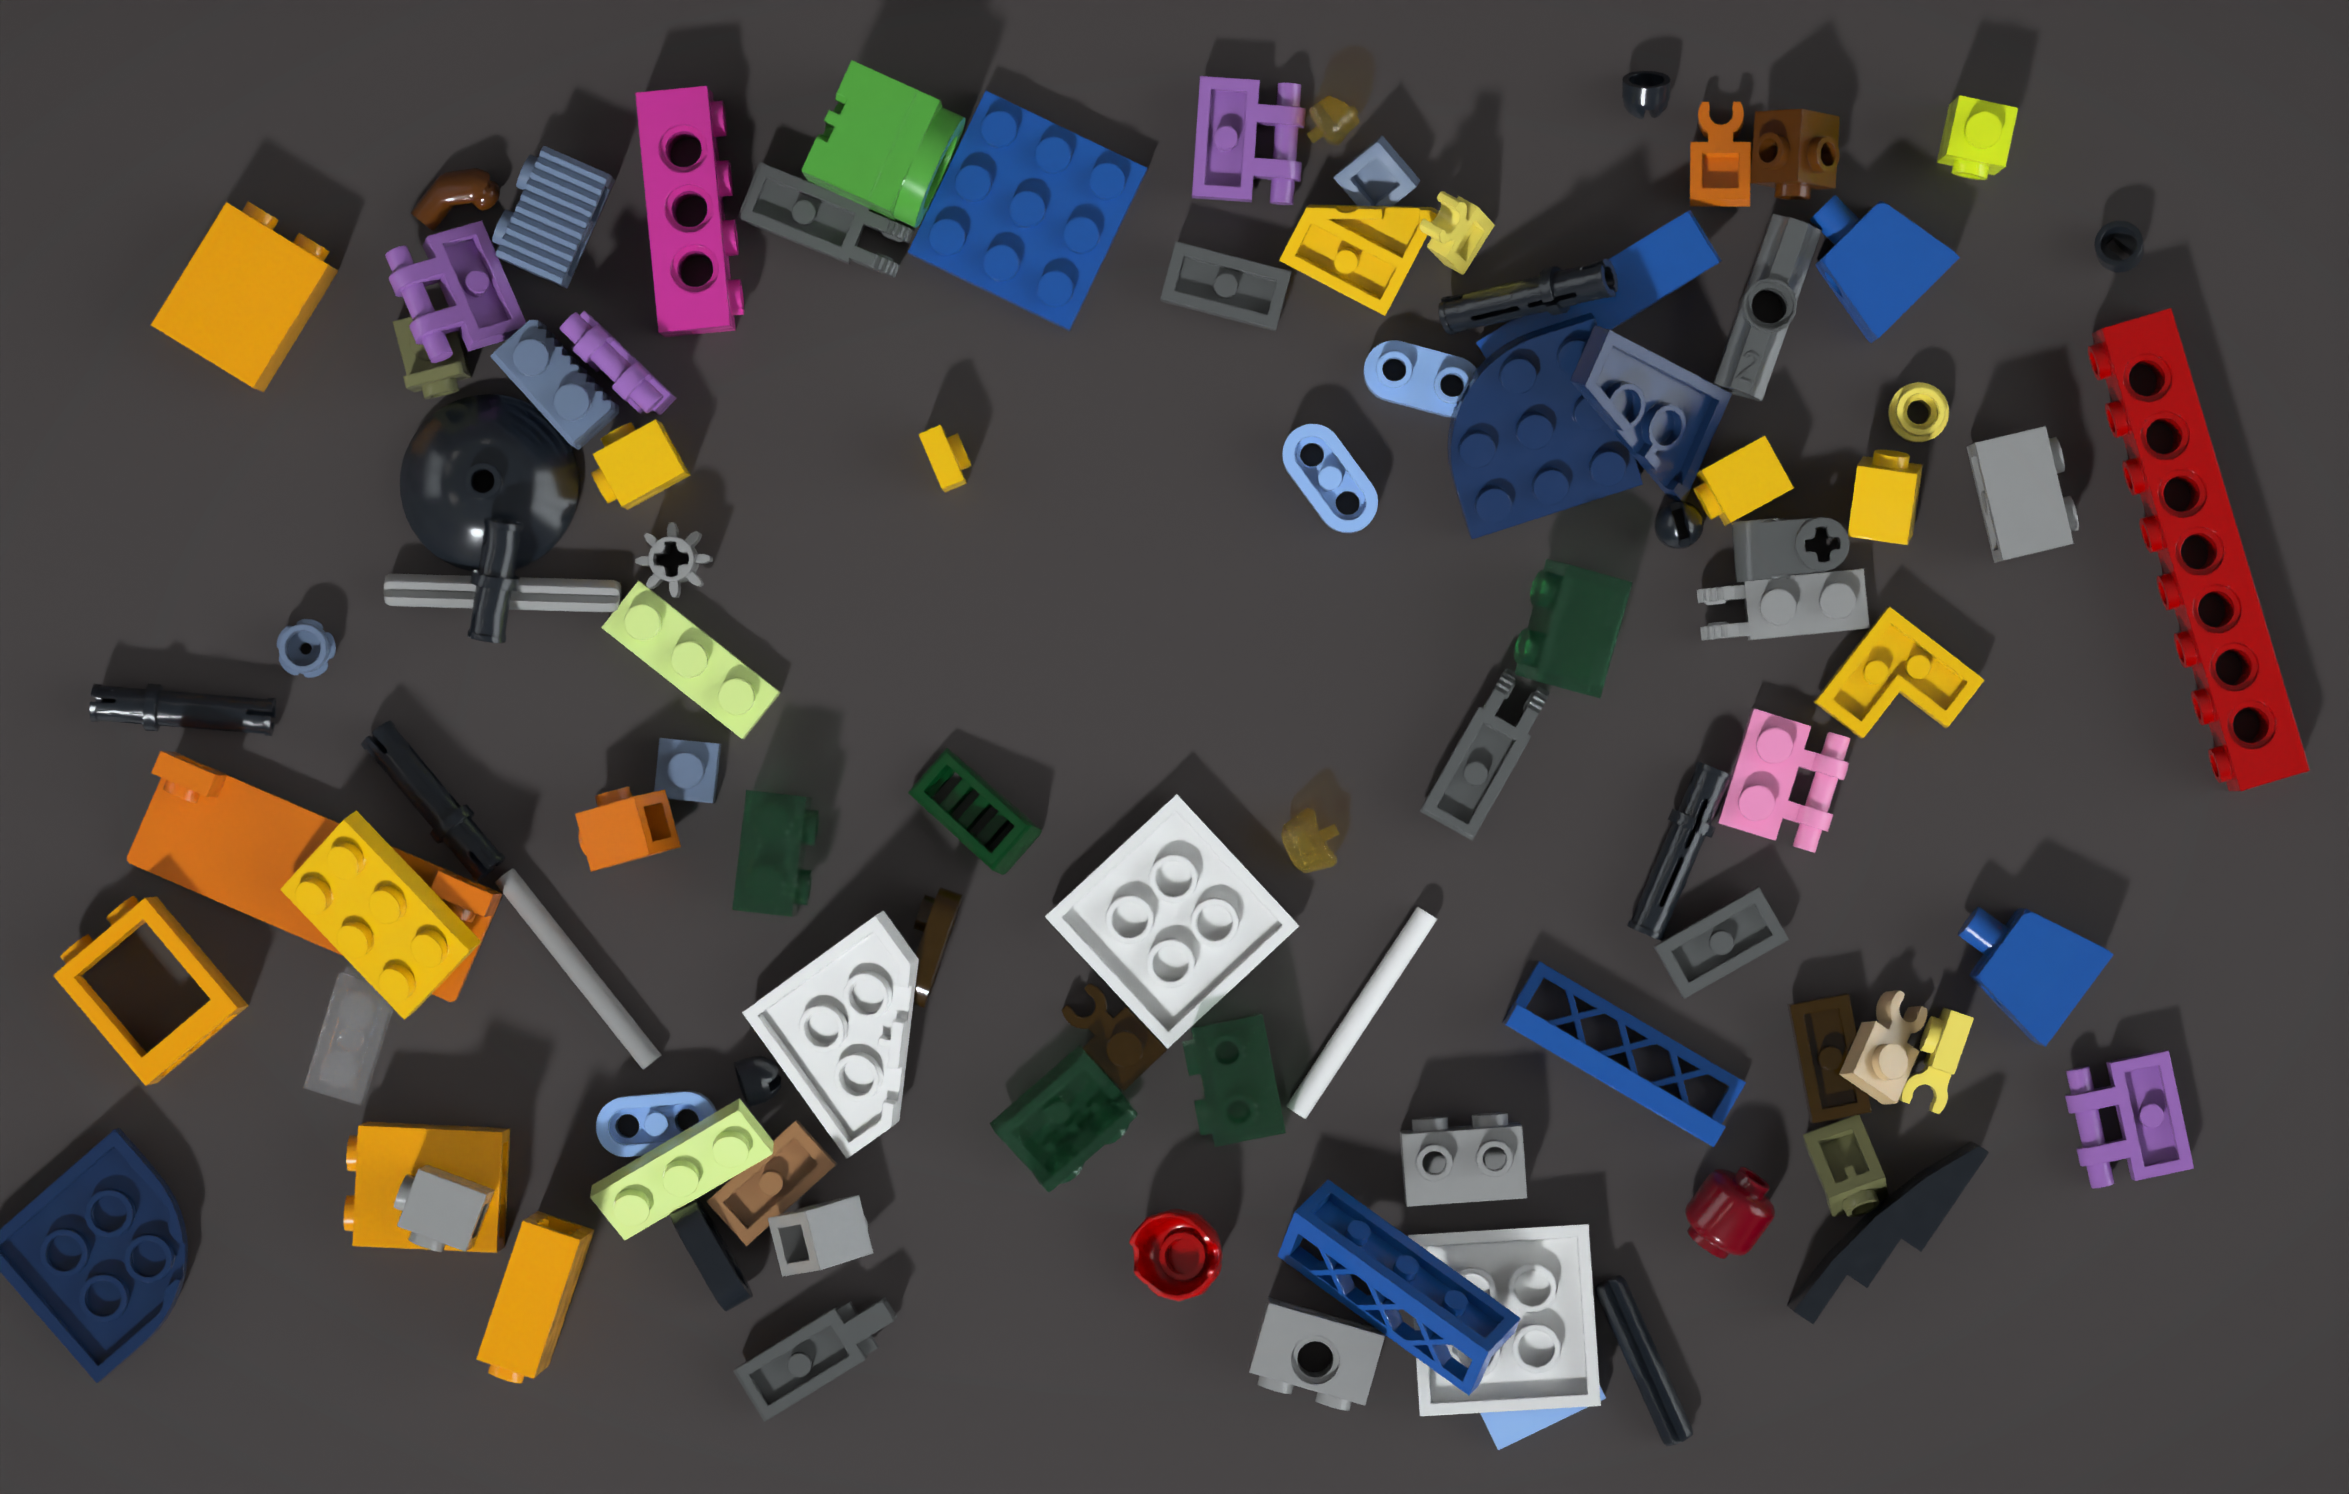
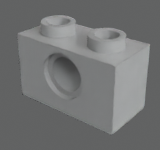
[1249,1297,1385,1411]

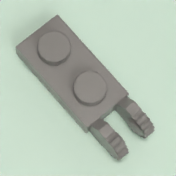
[1697,569,1870,641]

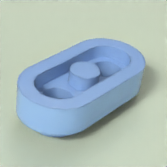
[1363,340,1476,417]
[1282,424,1378,533]
[596,1090,717,1157]

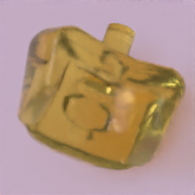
[1307,96,1360,146]
[1281,808,1340,873]

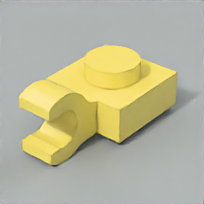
[1899,1008,1974,1114]

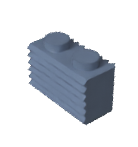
[492,146,615,289]
[490,320,619,450]

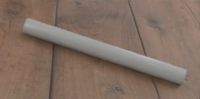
[495,868,661,1070]

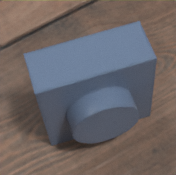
[1333,135,1421,206]
[654,738,721,803]

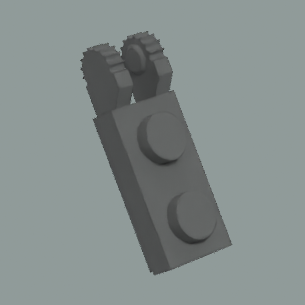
[737,162,914,278]
[1420,668,1550,841]

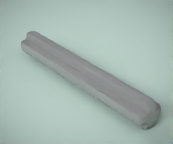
[383,573,622,613]

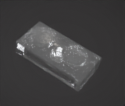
[303,973,393,1106]

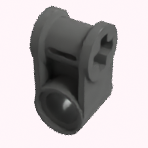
[1731,517,1850,583]

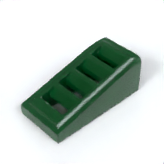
[908,748,1042,875]

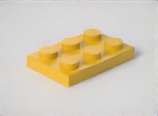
[280,810,482,1020]

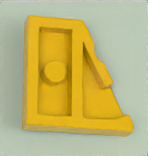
[1279,205,1439,316]

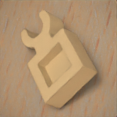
[1839,990,1928,1104]

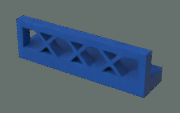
[1502,961,1746,1147]
[1277,1179,1521,1396]

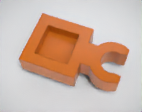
[1690,102,1751,207]

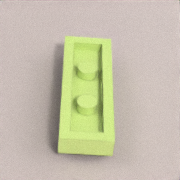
[601,581,781,739]
[590,1098,774,1240]

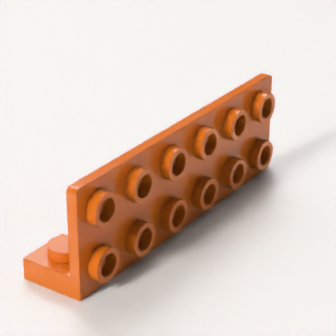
[127,751,503,1002]

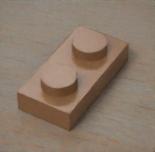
[707,1120,837,1246]

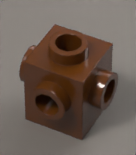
[1751,108,1840,200]

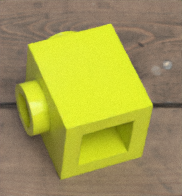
[1937,95,2018,180]

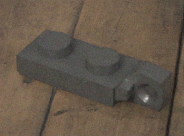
[733,1297,898,1422]

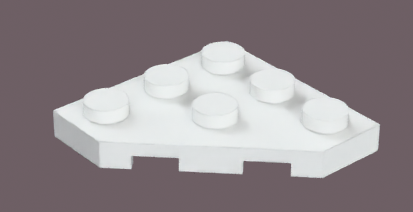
[742,910,919,1159]

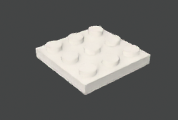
[1045,794,1299,1049]
[1408,1224,1601,1416]

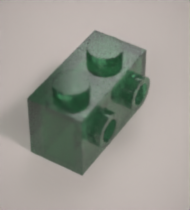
[1514,559,1633,698]
[732,790,819,917]
[1182,1012,1286,1147]

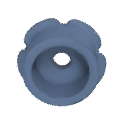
[277,619,336,678]

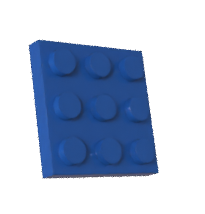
[908,90,1148,331]

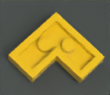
[1814,606,1984,738]

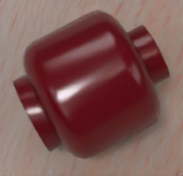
[1685,1167,1775,1259]

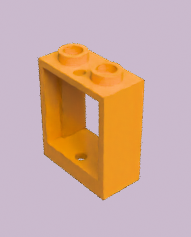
[53,896,249,1086]

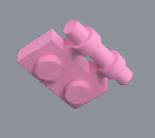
[1716,708,1851,853]

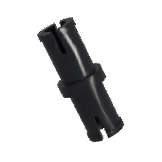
[467,517,523,643]

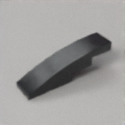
[1787,1142,1989,1324]

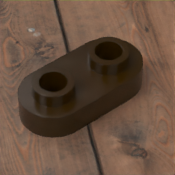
[913,887,963,1008]

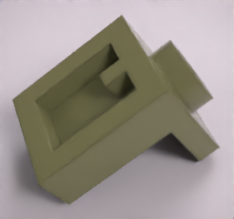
[393,307,472,399]
[1803,1115,1888,1217]

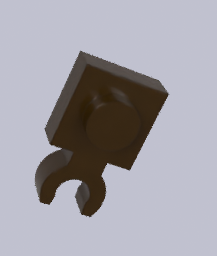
[1062,983,1167,1091]

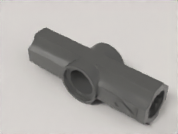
[1713,213,1822,402]

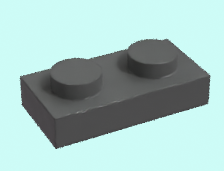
[1160,241,1291,332]
[1653,887,1789,999]

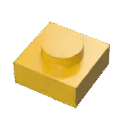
[918,425,972,493]

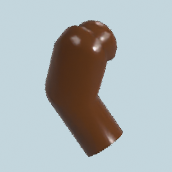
[410,168,500,231]

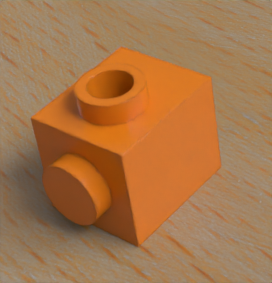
[575,787,681,872]

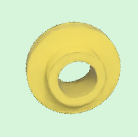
[1888,382,1949,443]

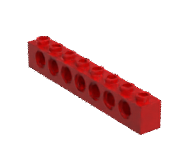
[2088,308,2310,791]

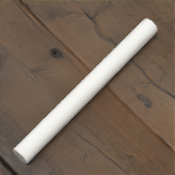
[1286,906,1437,1119]

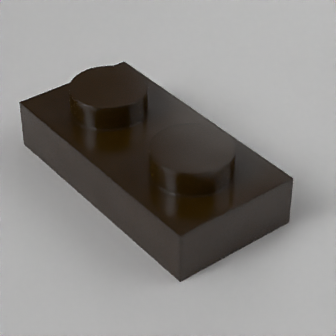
[1787,993,1872,1123]

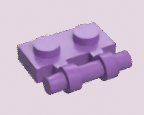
[1192,76,1306,205]
[385,220,526,363]
[560,311,677,415]
[2065,1050,2194,1189]

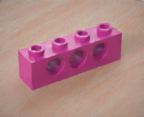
[635,86,745,337]

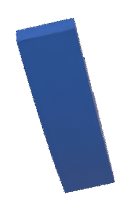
[1476,210,1722,359]

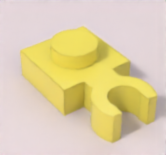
[1420,191,1495,275]

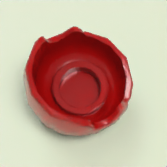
[1129,1208,1223,1302]

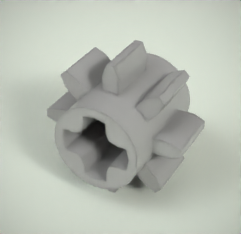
[635,522,713,598]

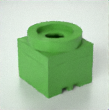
[801,60,965,228]

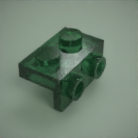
[989,1045,1138,1192]

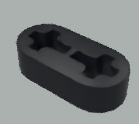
[670,1199,753,1312]

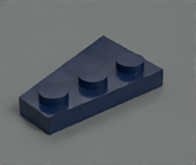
[1570,325,1732,501]

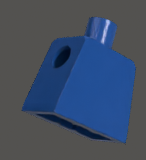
[1810,195,1960,343]
[1957,906,2114,1047]

